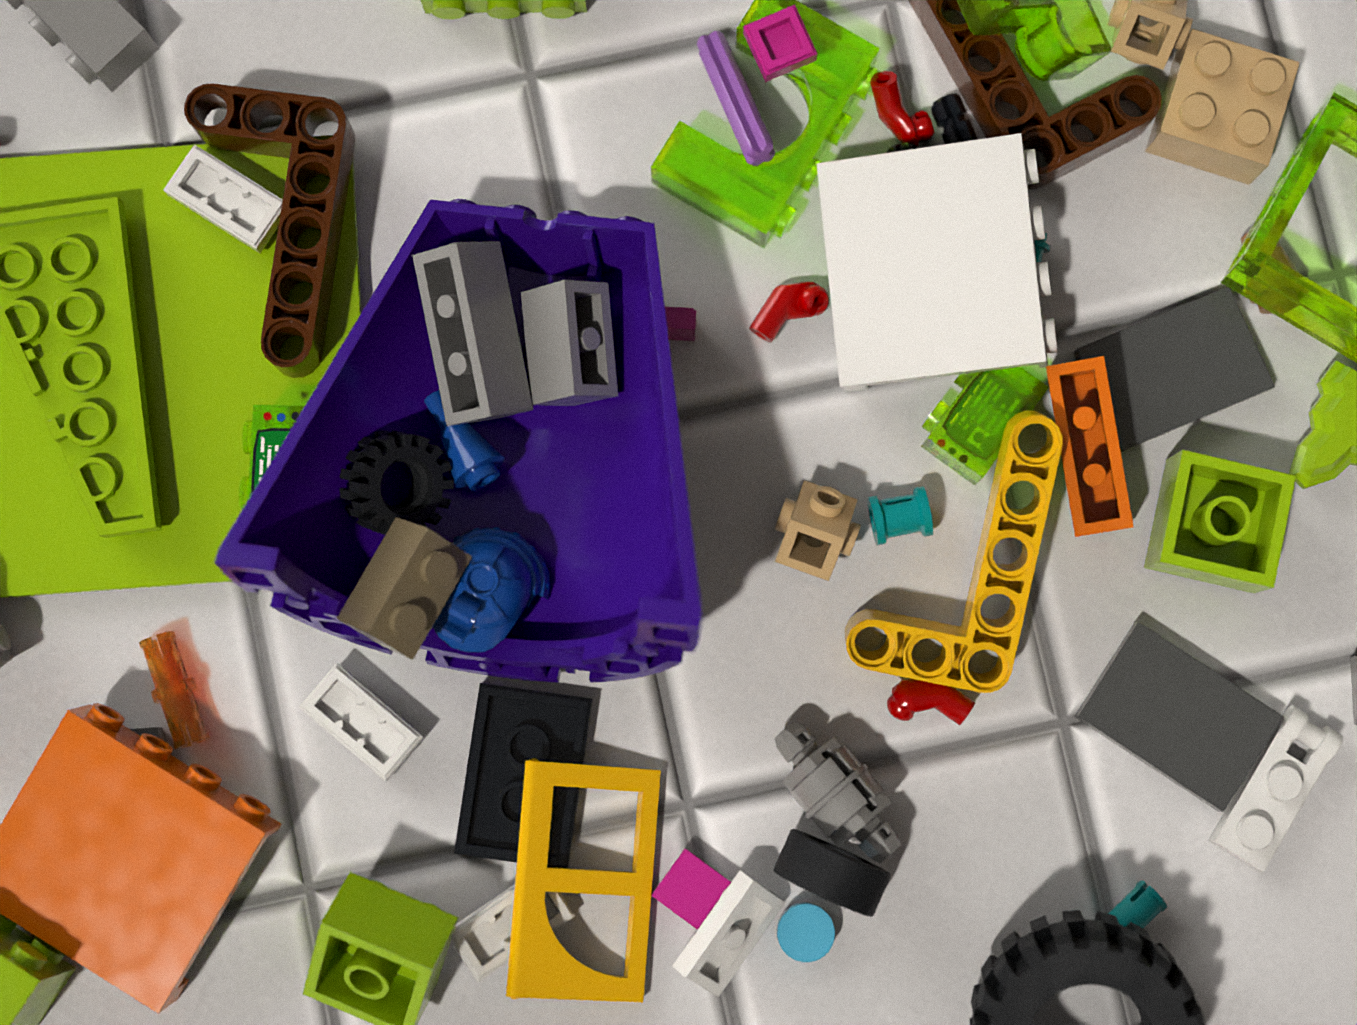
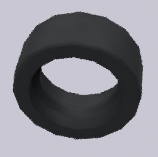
[773,829,891,917]

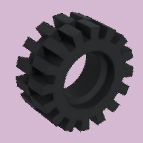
[339,430,454,535]

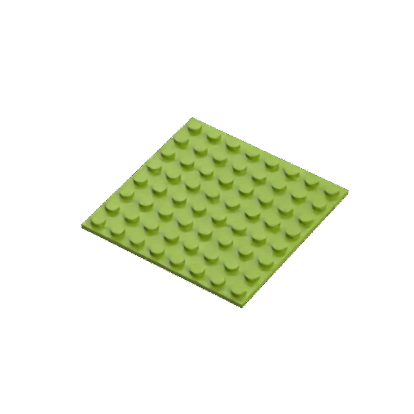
[0,135,362,598]

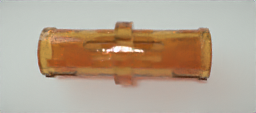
[139,631,210,750]

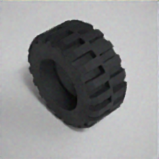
[970,910,1205,1025]

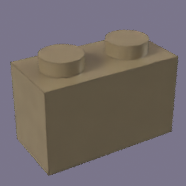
[337,517,472,660]

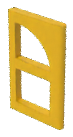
[506,758,661,1003]

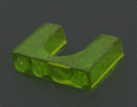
[651,0,881,248]

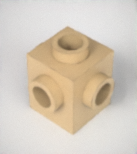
[1107,0,1193,70]
[774,480,861,581]

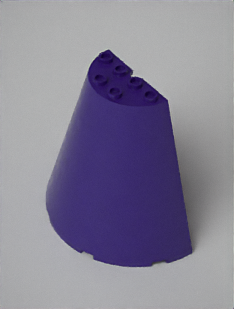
[215,199,702,683]

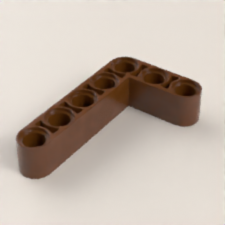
[908,0,1162,190]
[184,83,355,378]

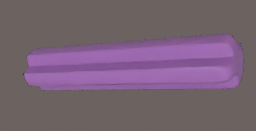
[697,30,775,166]

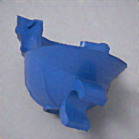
[432,527,550,652]

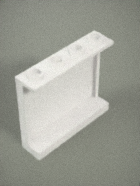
[817,133,1058,392]

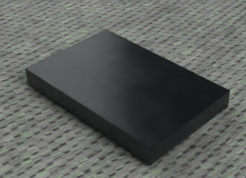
[454,683,593,868]

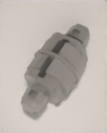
[774,722,901,863]

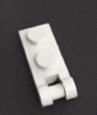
[1208,705,1343,872]

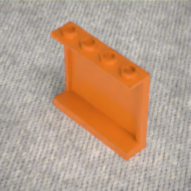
[0,703,282,1014]

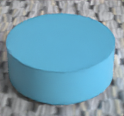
[776,902,835,962]

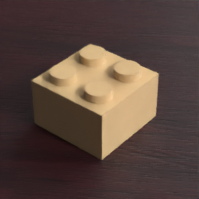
[1145,29,1300,185]

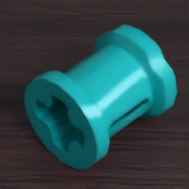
[867,486,933,545]

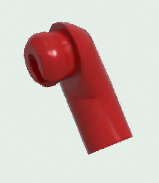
[870,71,934,146]
[749,281,830,343]
[887,679,975,725]

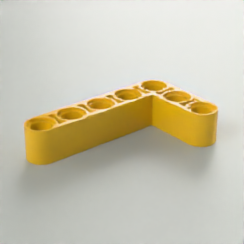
[845,411,1063,693]

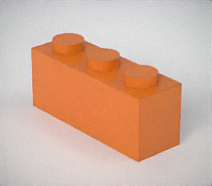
[1046,356,1134,537]

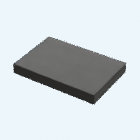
[1073,286,1275,452]
[1074,622,1283,812]

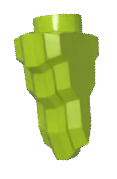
[1289,360,1357,489]

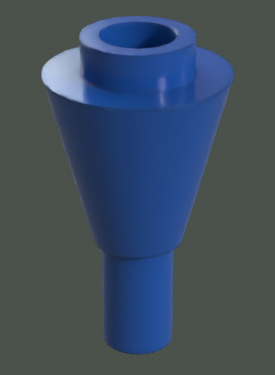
[424,390,505,491]

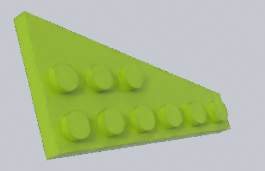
[0,196,162,538]

